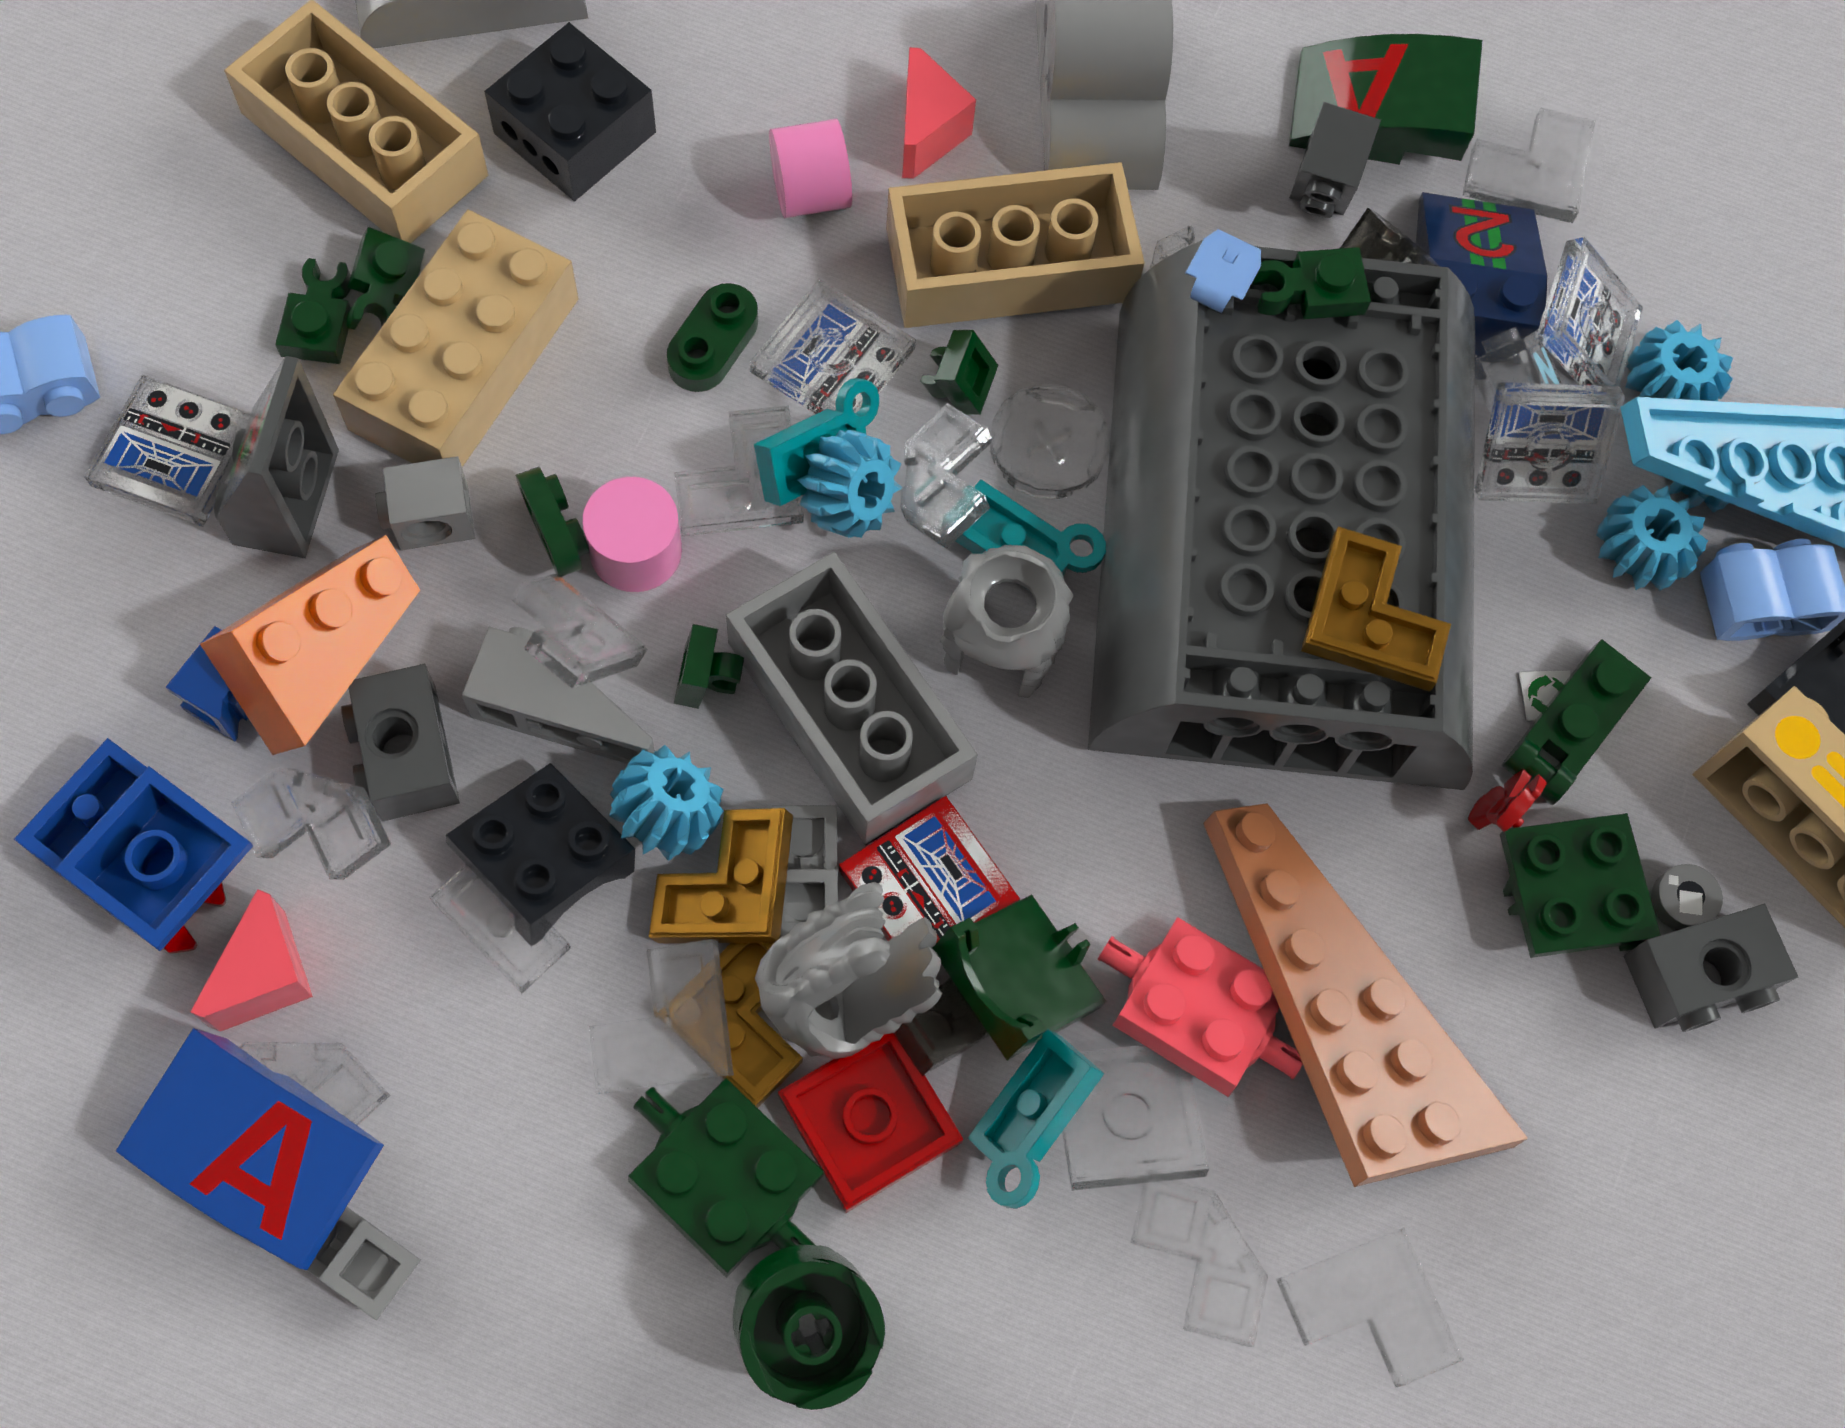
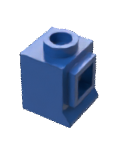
[166,626,248,742]

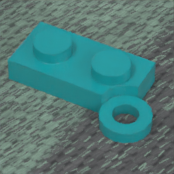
[754,378,879,506]
[944,479,1106,590]
[968,1029,1105,1209]

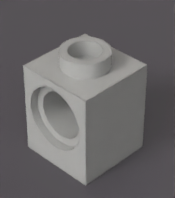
[375,456,475,550]

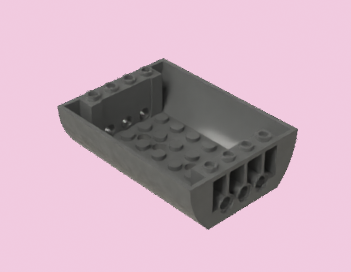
[1088,240,1475,790]

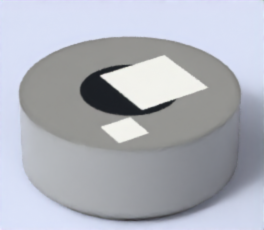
[1651,864,1723,930]

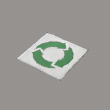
[1519,670,1571,721]

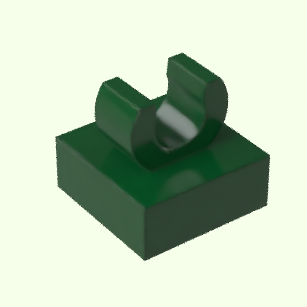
[920,330,999,415]
[674,624,744,709]

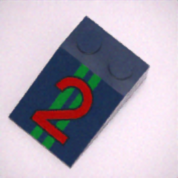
[1414,192,1548,363]

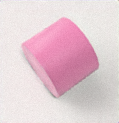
[769,119,852,218]
[583,477,682,592]

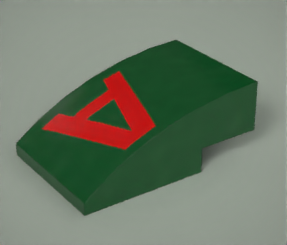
[1289,34,1483,165]

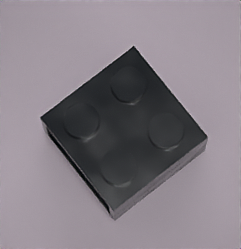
[484,22,656,202]

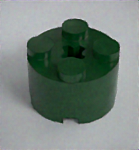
[733,1245,885,1410]

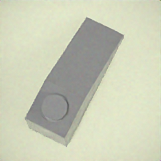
[462,626,655,764]

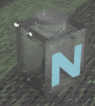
[1475,327,1563,425]

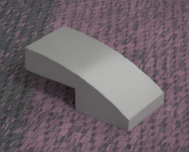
[772,805,838,936]
[308,1207,421,1320]

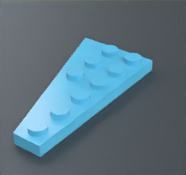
[1620,397,1845,548]

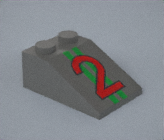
[214,356,339,558]

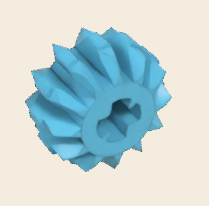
[1625,320,1733,401]
[797,430,903,538]
[1596,485,1708,591]
[609,745,724,861]

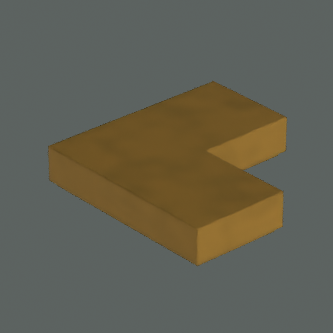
[1301,526,1451,691]
[649,808,793,943]
[660,943,803,1108]

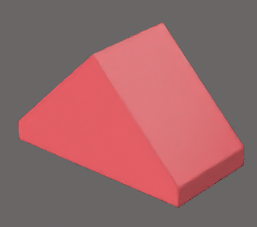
[902,47,976,179]
[190,889,313,1032]

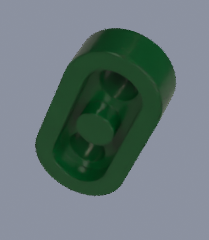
[667,283,758,392]
[515,466,590,578]

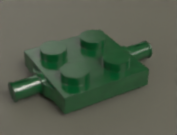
[628,1078,824,1278]

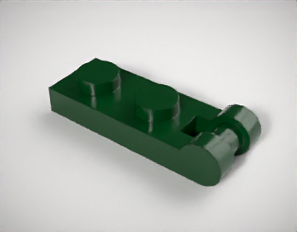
[1502,639,1652,805]

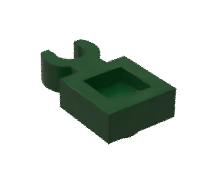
[347,227,425,330]
[1253,247,1371,320]
[275,258,351,364]

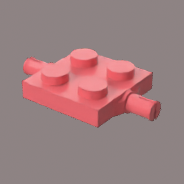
[1097,917,1303,1097]

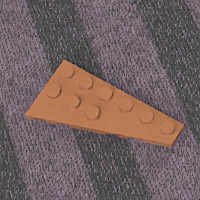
[1203,803,1528,1187]

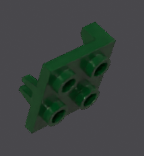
[1499,813,1661,958]
[932,894,1107,1061]

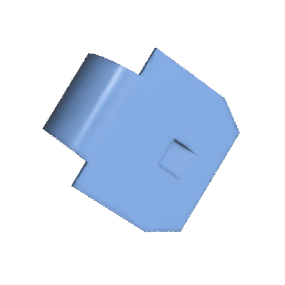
[1185,229,1261,313]

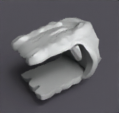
[940,545,1073,698]
[755,882,942,1059]

